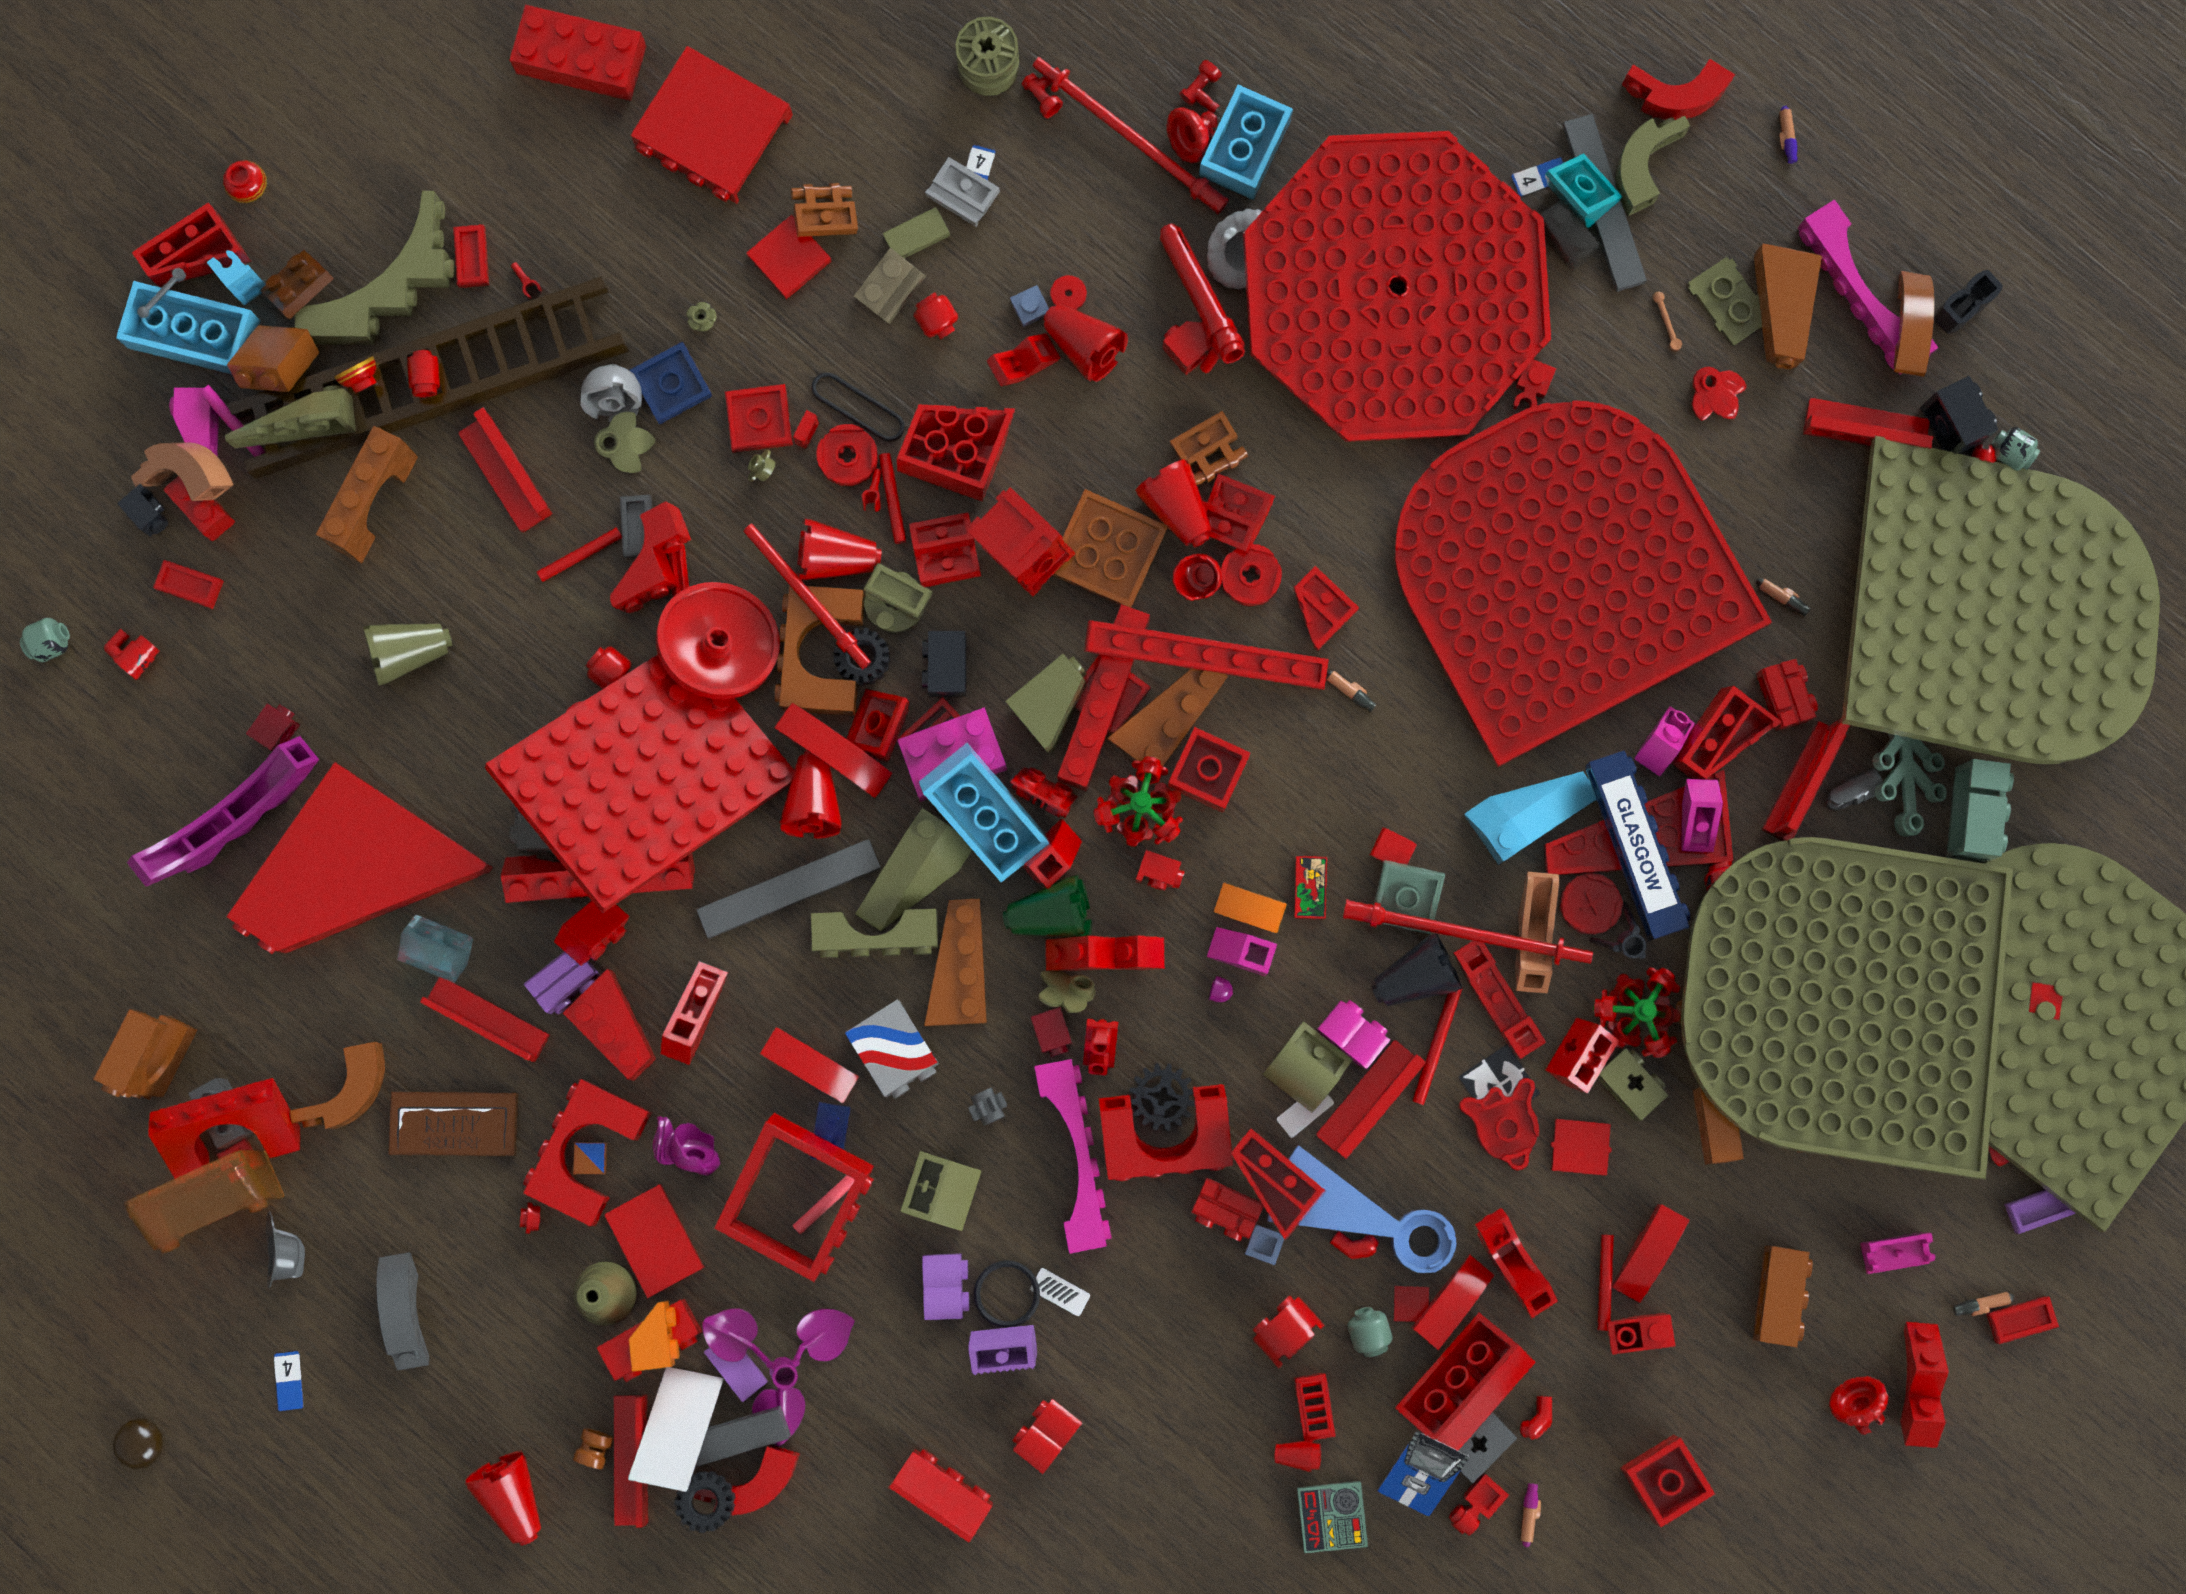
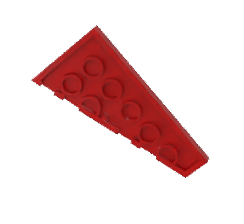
[1544,770,1734,875]

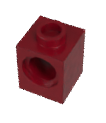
[246,703,300,751]
[1031,1007,1072,1057]

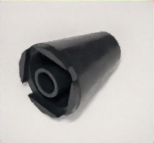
[1371,933,1462,1006]

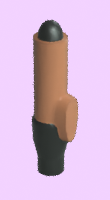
[1756,578,1811,616]
[1326,670,1377,712]
[1952,1292,2014,1317]

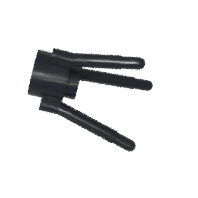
[1589,901,1646,959]

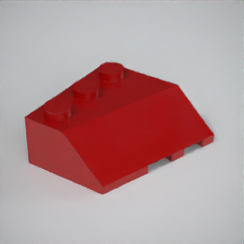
[897,404,1015,502]

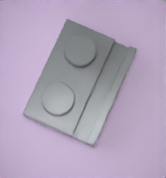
[925,157,1000,227]

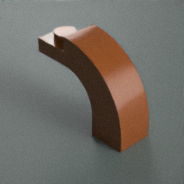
[290,1042,385,1129]

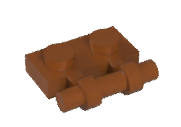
[791,183,858,237]
[1170,411,1248,486]

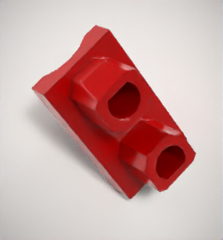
[1083,1019,1118,1076]

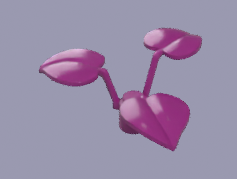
[703,1308,854,1446]

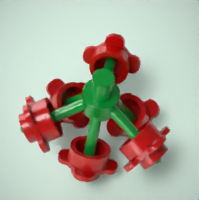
[1094,756,1183,847]
[1593,967,1681,1058]

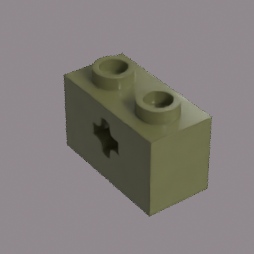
[1597,1048,1669,1121]

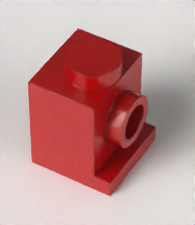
[1136,850,1185,891]

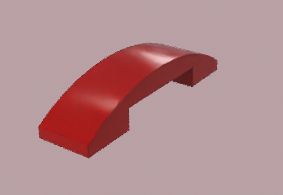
[774,702,893,799]
[1453,940,1546,1059]

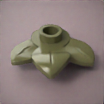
[594,412,656,473]
[1038,971,1096,1013]

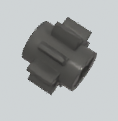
[968,1088,1007,1126]

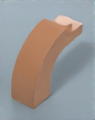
[131,442,233,501]

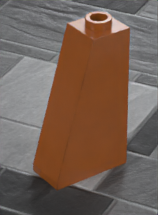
[1754,243,1822,369]

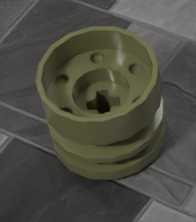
[955,16,1020,96]

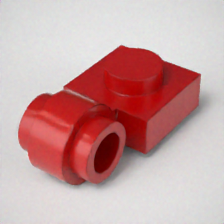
[1449,1473,1509,1536]

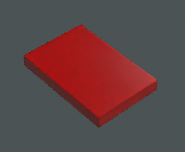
[604,1184,705,1298]

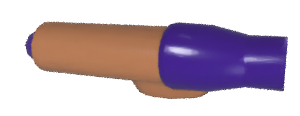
[1779,106,1798,163]

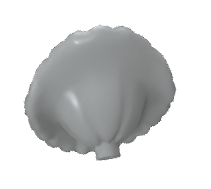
[1207,209,1262,290]

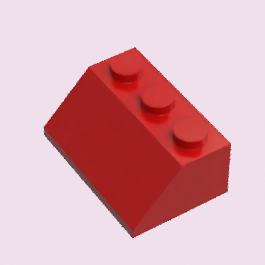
[889,1449,993,1543]

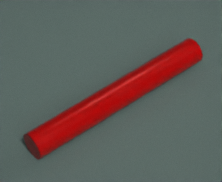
[879,453,906,544]
[537,527,622,582]
[1597,1235,1614,1331]

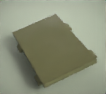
[1687,257,1762,346]

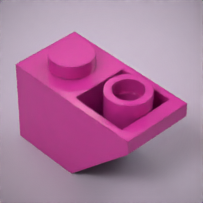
[1634,706,1695,777]
[1207,927,1277,977]

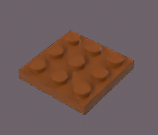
[1052,489,1168,608]

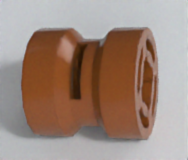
[573,1428,614,1469]

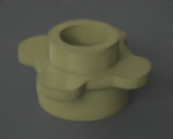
[748,449,775,482]

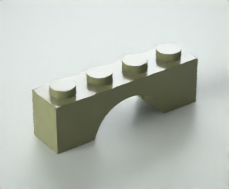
[811,909,939,958]

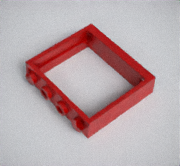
[714,1113,874,1282]

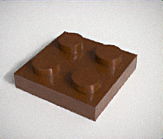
[260,250,334,320]

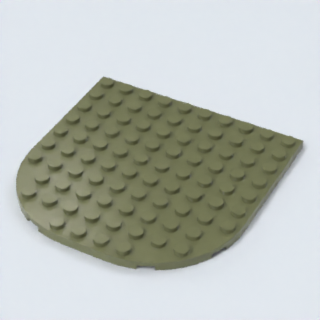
[1841,436,2160,764]
[1681,837,2013,1180]
[1984,843,2186,1232]

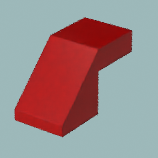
[986,333,1061,386]

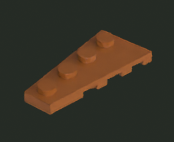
[1106,669,1228,766]
[924,899,987,1027]

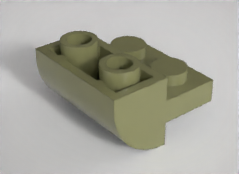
[1263,1021,1353,1113]

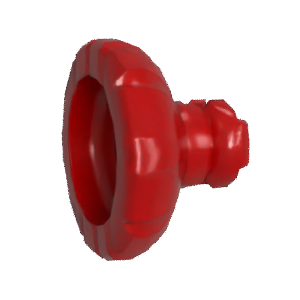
[1167,107,1218,164]
[1829,1376,1888,1435]

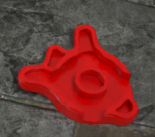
[1459,1078,1539,1170]

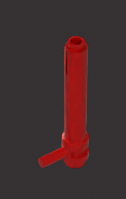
[1160,224,1245,373]

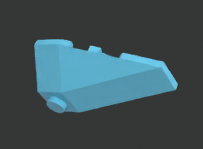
[1463,771,1596,865]

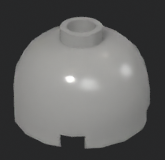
[580,364,642,422]

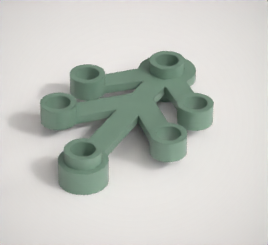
[1873,733,1947,837]

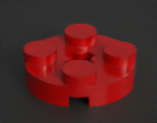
[816,424,878,486]
[1221,544,1282,606]

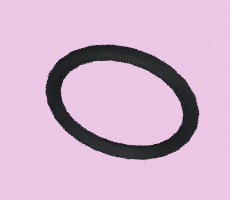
[974,1260,1040,1328]

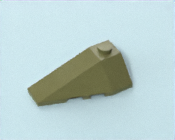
[225,386,356,448]
[855,808,973,931]

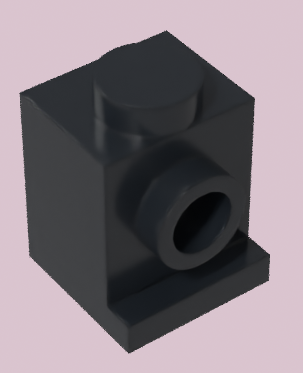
[117,483,169,537]

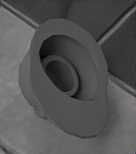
[266,1211,305,1288]

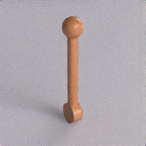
[1653,291,1682,352]

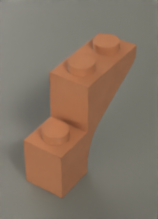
[1515,872,1559,993]

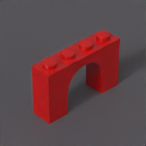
[148,1078,300,1184]
[523,1079,652,1226]
[1099,1084,1233,1181]

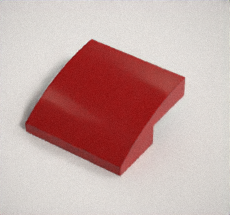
[1203,474,1275,552]
[909,512,981,587]

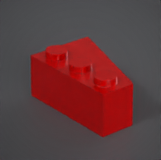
[563,969,656,1081]

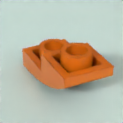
[1214,883,1287,933]

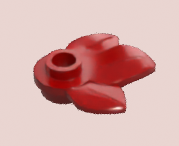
[1692,367,1747,421]

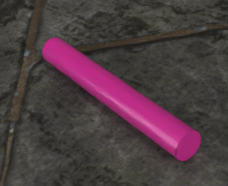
[199,385,266,457]

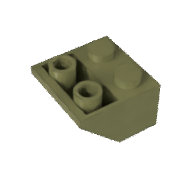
[900,1151,982,1231]

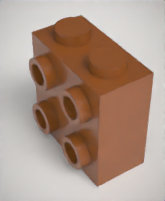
[227,325,319,392]

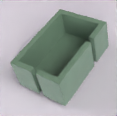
[1946,759,2014,863]

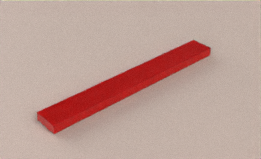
[1084,620,1329,690]

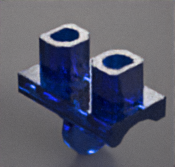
[810,1102,851,1160]

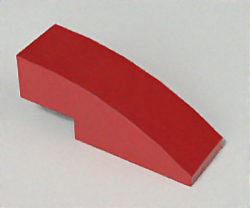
[760,1027,859,1103]
[1612,1204,1690,1303]
[1411,1255,1494,1350]

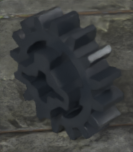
[1129,1063,1194,1131]

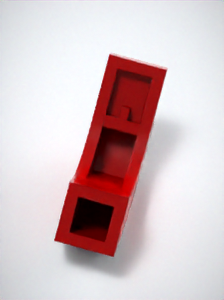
[1622,59,1735,120]
[1475,1208,1558,1318]
[693,1444,800,1515]

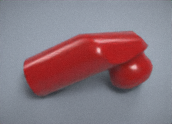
[1329,1230,1379,1259]

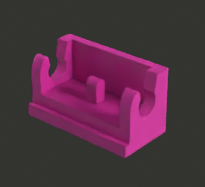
[1860,1232,1935,1274]

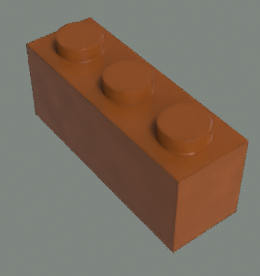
[1753,1245,1813,1347]

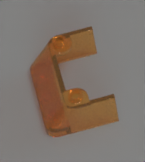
[124,1150,285,1254]

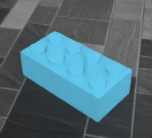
[116,281,260,374]
[919,743,1049,882]

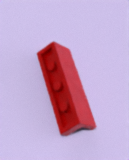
[1803,398,1933,449]
[459,407,553,532]
[420,976,550,1062]
[1316,1040,1426,1159]
[614,1394,648,1528]

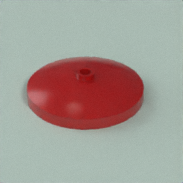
[655,582,780,700]

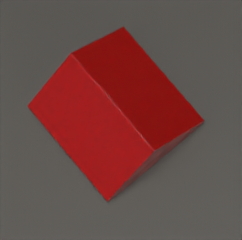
[846,689,910,762]

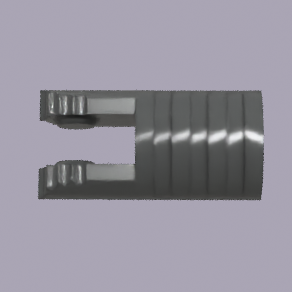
[1825,768,1885,812]

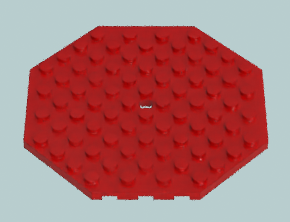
[1243,131,1551,442]

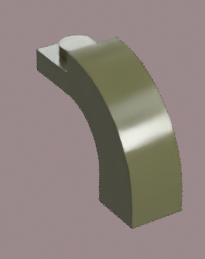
[1615,116,1690,216]

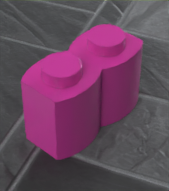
[1316,1000,1390,1070]

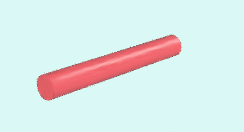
[792,1175,854,1235]

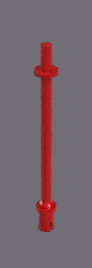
[1032,57,1229,215]
[1343,899,1593,966]

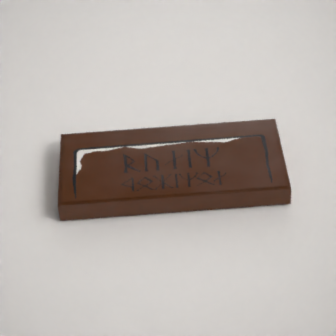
[389,1092,518,1156]

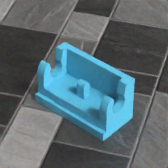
[207,250,265,306]

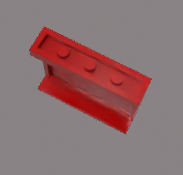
[631,46,793,204]

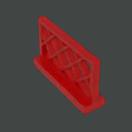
[1761,718,1850,841]

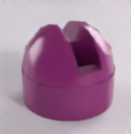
[1209,976,1233,1003]

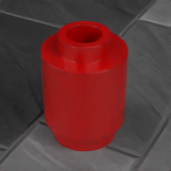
[407,350,440,397]

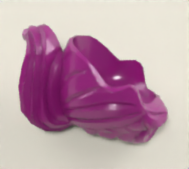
[652,1116,720,1176]

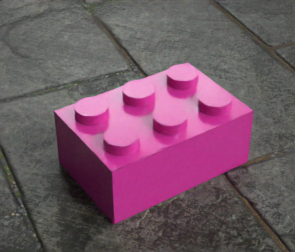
[897,707,1007,802]

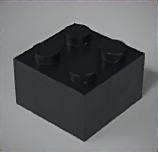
[1920,376,1998,454]

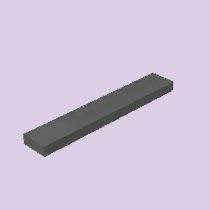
[1562,114,1647,292]
[696,839,881,939]

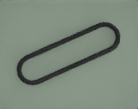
[812,373,904,441]

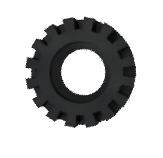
[833,628,890,686]
[674,1471,735,1533]

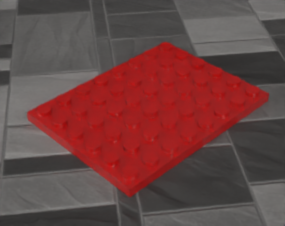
[485,654,794,913]

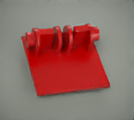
[1010,767,1078,818]

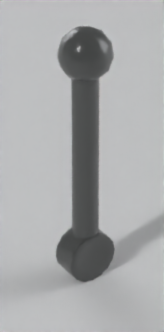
[137,268,186,318]

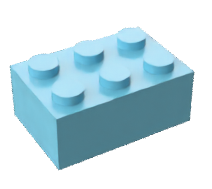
[1199,85,1293,200]

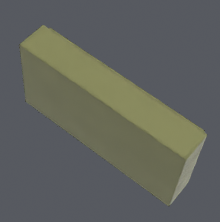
[883,207,950,259]
[863,563,933,619]

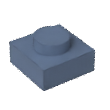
[1010,285,1049,328]
[1245,1225,1284,1265]

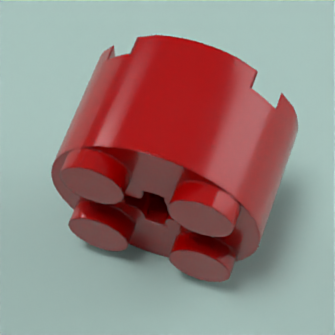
[1252,1296,1325,1368]

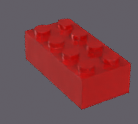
[509,5,647,101]
[1395,1313,1536,1451]

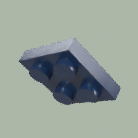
[630,342,712,425]

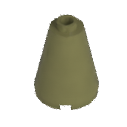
[363,624,453,686]
[574,1262,637,1325]

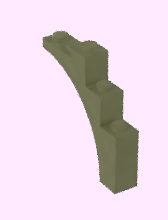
[295,191,455,345]

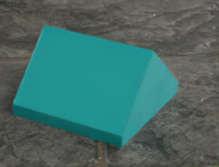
[1545,153,1623,229]

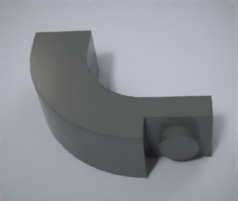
[377,1252,430,1371]

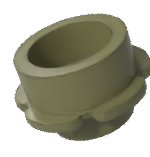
[687,302,716,331]

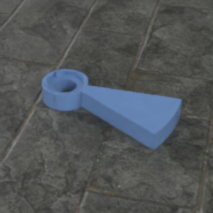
[1267,1145,1456,1273]

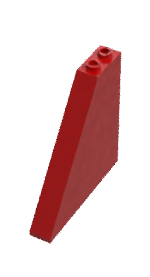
[226,762,493,954]

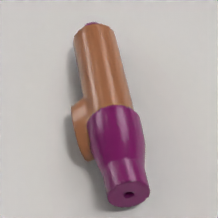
[1520,1483,1541,1547]

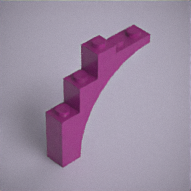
[127,736,319,887]

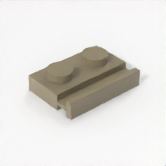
[854,248,926,324]

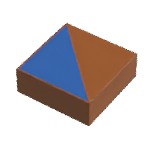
[573,1143,607,1174]

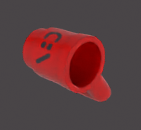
[104,628,160,680]

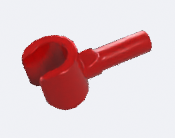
[511,262,542,300]
[862,469,881,512]

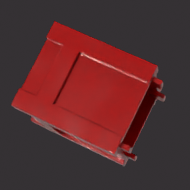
[967,487,1076,597]

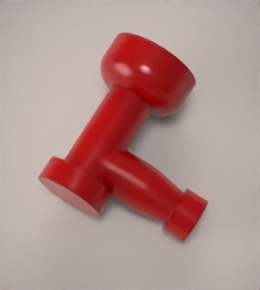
[1179,60,1222,113]
[1021,67,1063,118]

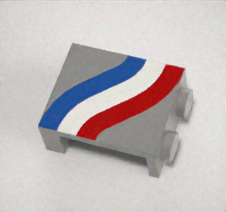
[845,999,939,1099]

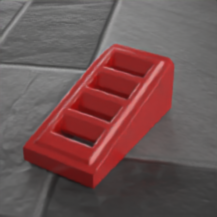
[1293,1373,1336,1441]

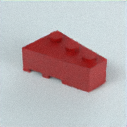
[132,202,251,287]
[1671,686,1782,780]
[1231,1129,1326,1240]

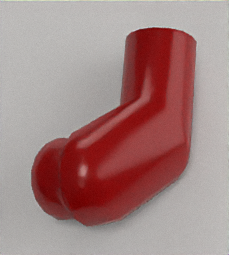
[1520,1396,1552,1440]

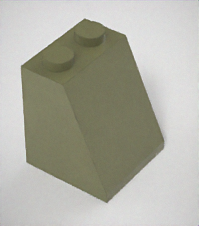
[1005,654,1087,755]

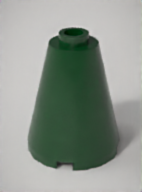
[1003,875,1092,937]

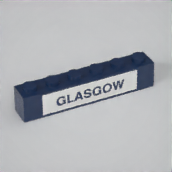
[1584,750,1691,942]

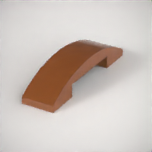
[1894,271,1934,377]

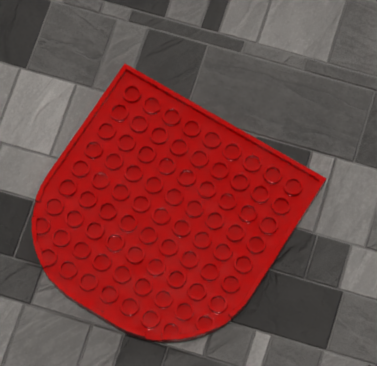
[1395,400,1772,768]

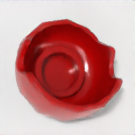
[1172,554,1222,601]

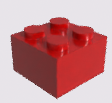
[1167,727,1251,813]
[1620,1434,1715,1527]

